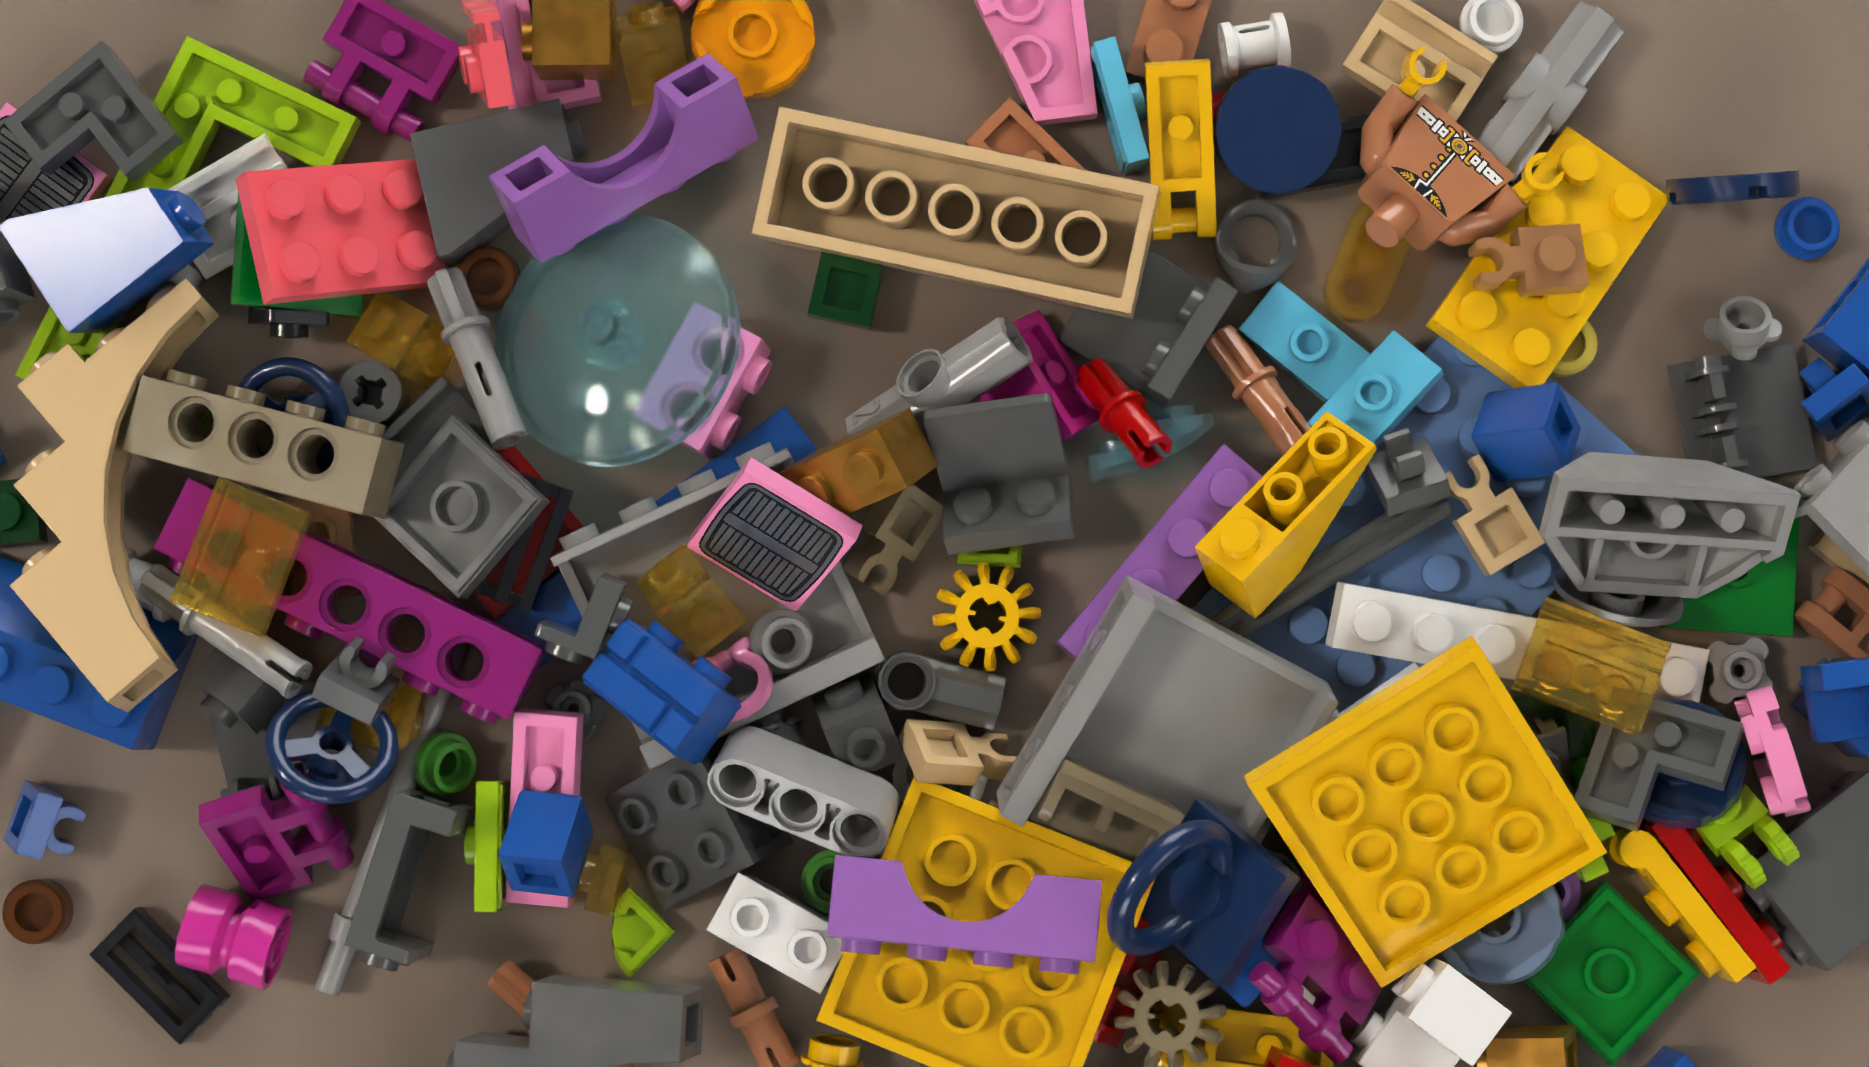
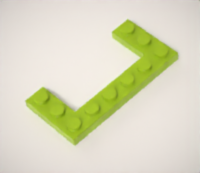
[15,36,361,439]

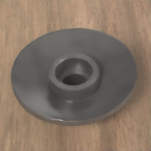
[1554,569,1684,634]

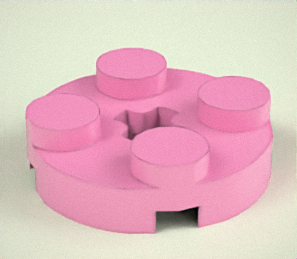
[1734,685,1811,817]

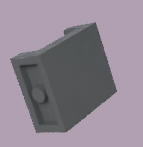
[1738,770,1869,971]
[344,789,475,971]

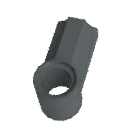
[877,651,1006,731]

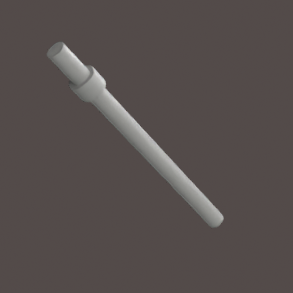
[314,642,469,996]

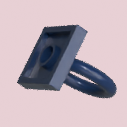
[1107,800,1300,986]

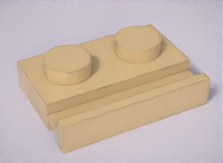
[1339,0,1498,121]

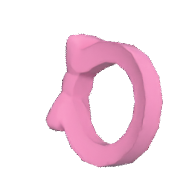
[692,637,774,722]

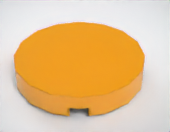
[691,0,816,99]

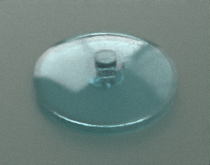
[495,214,741,467]

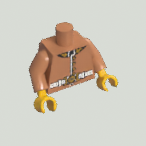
[1357,46,1564,251]

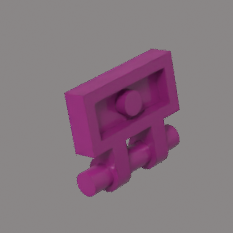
[303,0,461,142]
[199,770,354,903]
[1249,893,1384,1064]

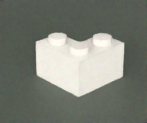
[1349,957,1512,1067]

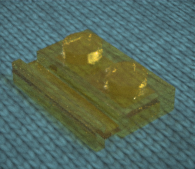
[169,478,313,637]
[1511,597,1672,736]

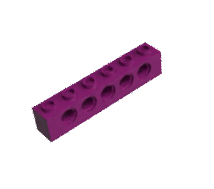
[153,478,547,724]

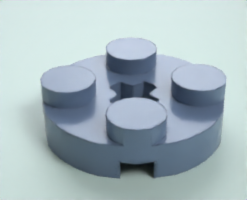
[1441,885,1565,985]

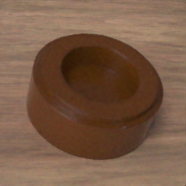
[457,246,522,312]
[2,879,73,944]

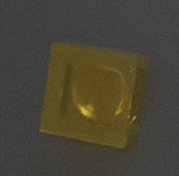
[578,843,632,916]

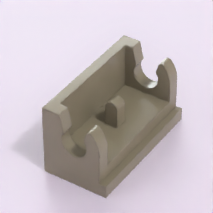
[1029,755,1184,862]

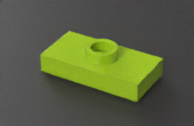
[464,780,511,912]

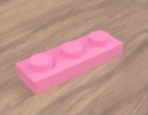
[505,708,584,908]

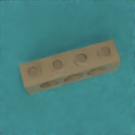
[122,369,405,519]

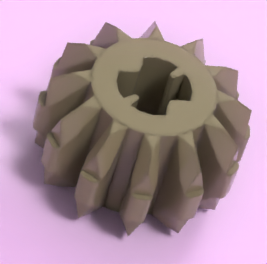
[1114,960,1227,1067]

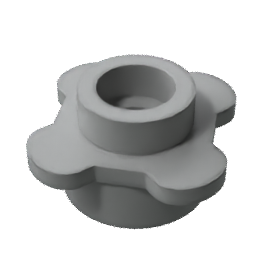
[1703,296,1782,361]
[1706,637,1773,704]

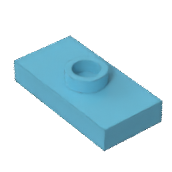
[1090,36,1149,176]
[1237,281,1371,403]
[1307,330,1443,448]

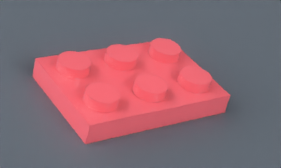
[235,159,446,305]

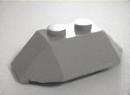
[1539,452,1801,598]

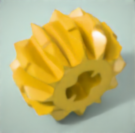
[932,562,1041,672]

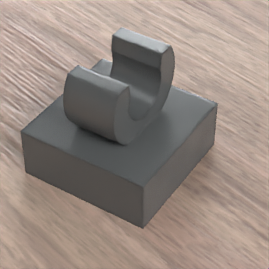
[1366,428,1450,517]
[311,636,401,725]

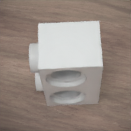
[706,869,843,994]

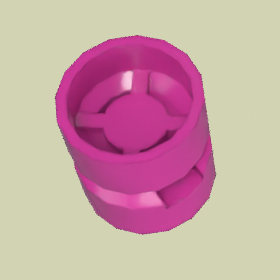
[175,884,293,990]

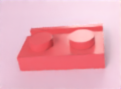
[458,0,515,109]

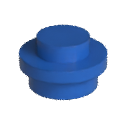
[1774,197,1840,261]

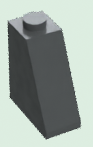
[410,98,587,267]

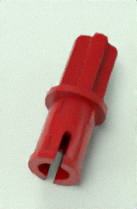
[1078,358,1173,468]

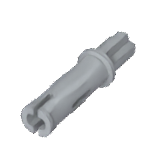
[427,267,528,450]
[138,563,312,699]

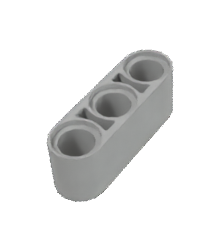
[707,726,900,858]

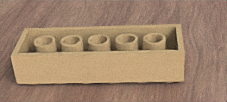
[752,107,1161,319]

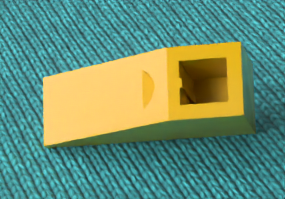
[1195,411,1377,619]

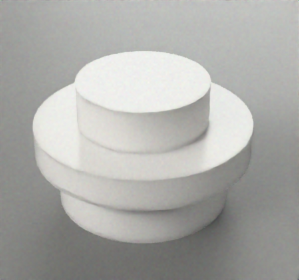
[1459,0,1524,54]

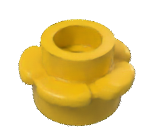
[800,1034,863,1067]

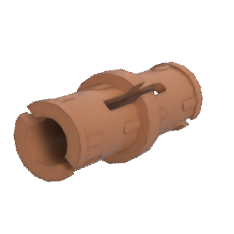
[706,947,801,1067]

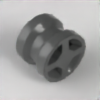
[339,361,410,427]

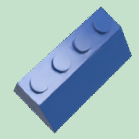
[0,555,198,750]

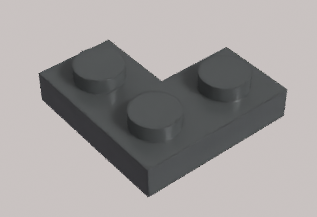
[3,40,184,182]
[1574,686,1743,832]

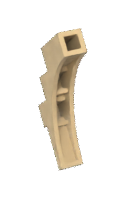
[9,278,219,713]

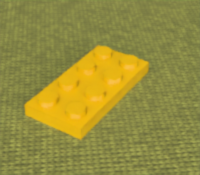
[1425,125,1667,388]

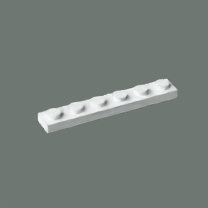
[1325,581,1709,703]

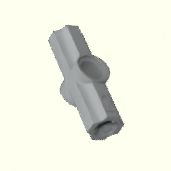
[1476,1,1624,186]
[845,316,1033,435]

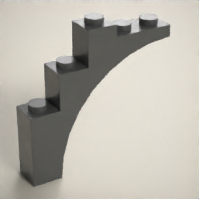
[446,974,705,1067]

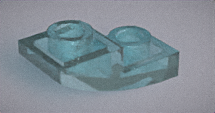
[1084,405,1214,486]

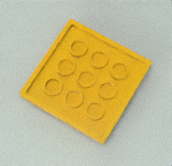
[1244,636,1607,988]
[816,776,1155,1067]

